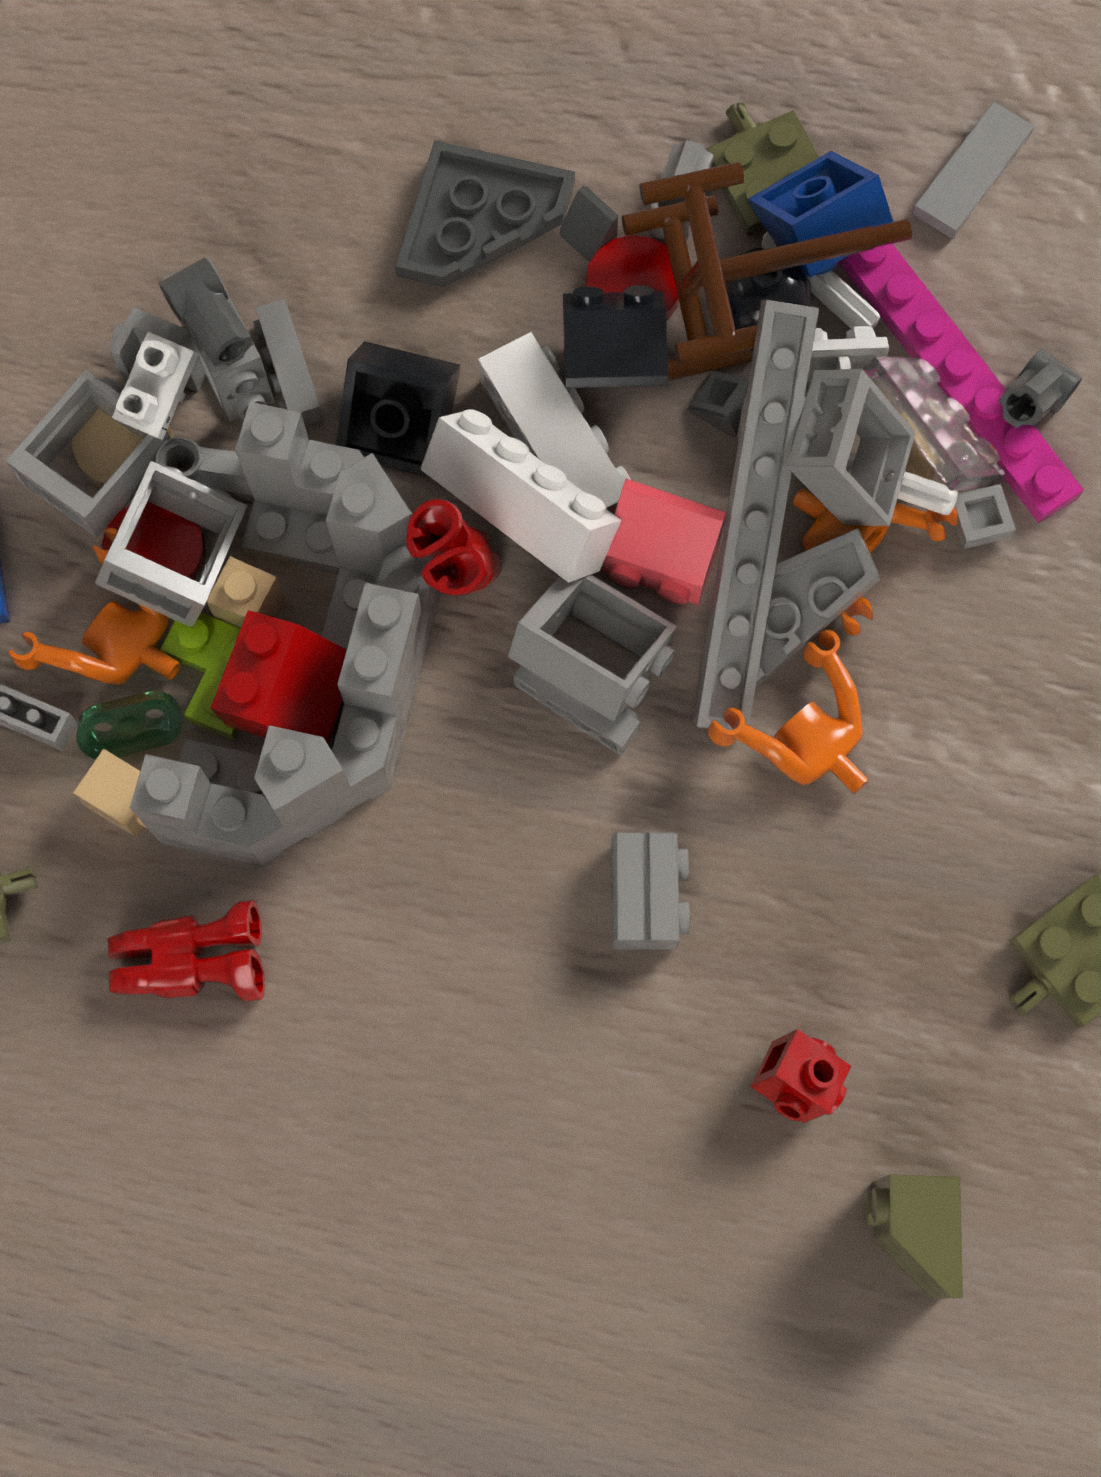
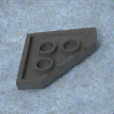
[395,140,575,287]

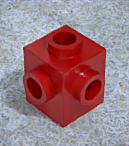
[750,1029,851,1123]

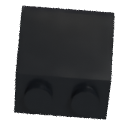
[563,285,668,388]
[336,341,461,478]

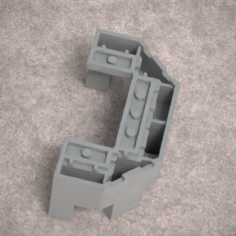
[130,402,441,866]

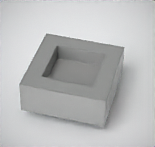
[954,484,1016,549]

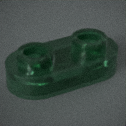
[76,690,182,759]

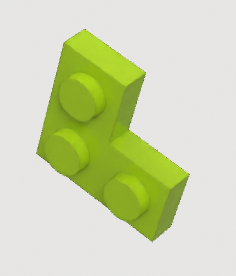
[160,612,240,740]

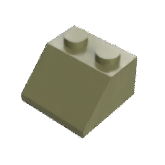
[863,1174,963,1299]

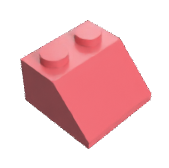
[602,479,726,605]

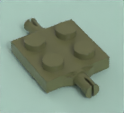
[706,102,819,236]
[1009,874,1101,1027]

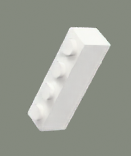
[478,332,631,515]
[421,409,621,583]

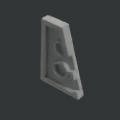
[755,528,880,689]

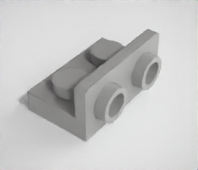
[110,307,206,392]

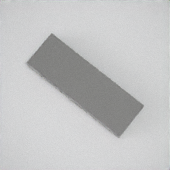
[912,102,1034,239]

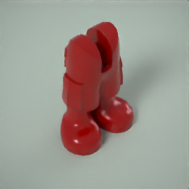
[406,499,503,596]
[107,900,265,1002]

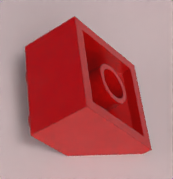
[210,610,347,745]

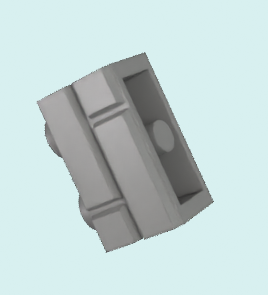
[612,833,690,950]

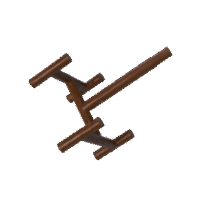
[622,162,912,381]

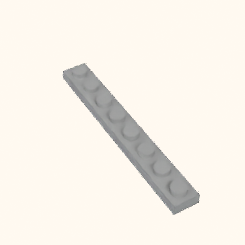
[693,300,819,730]

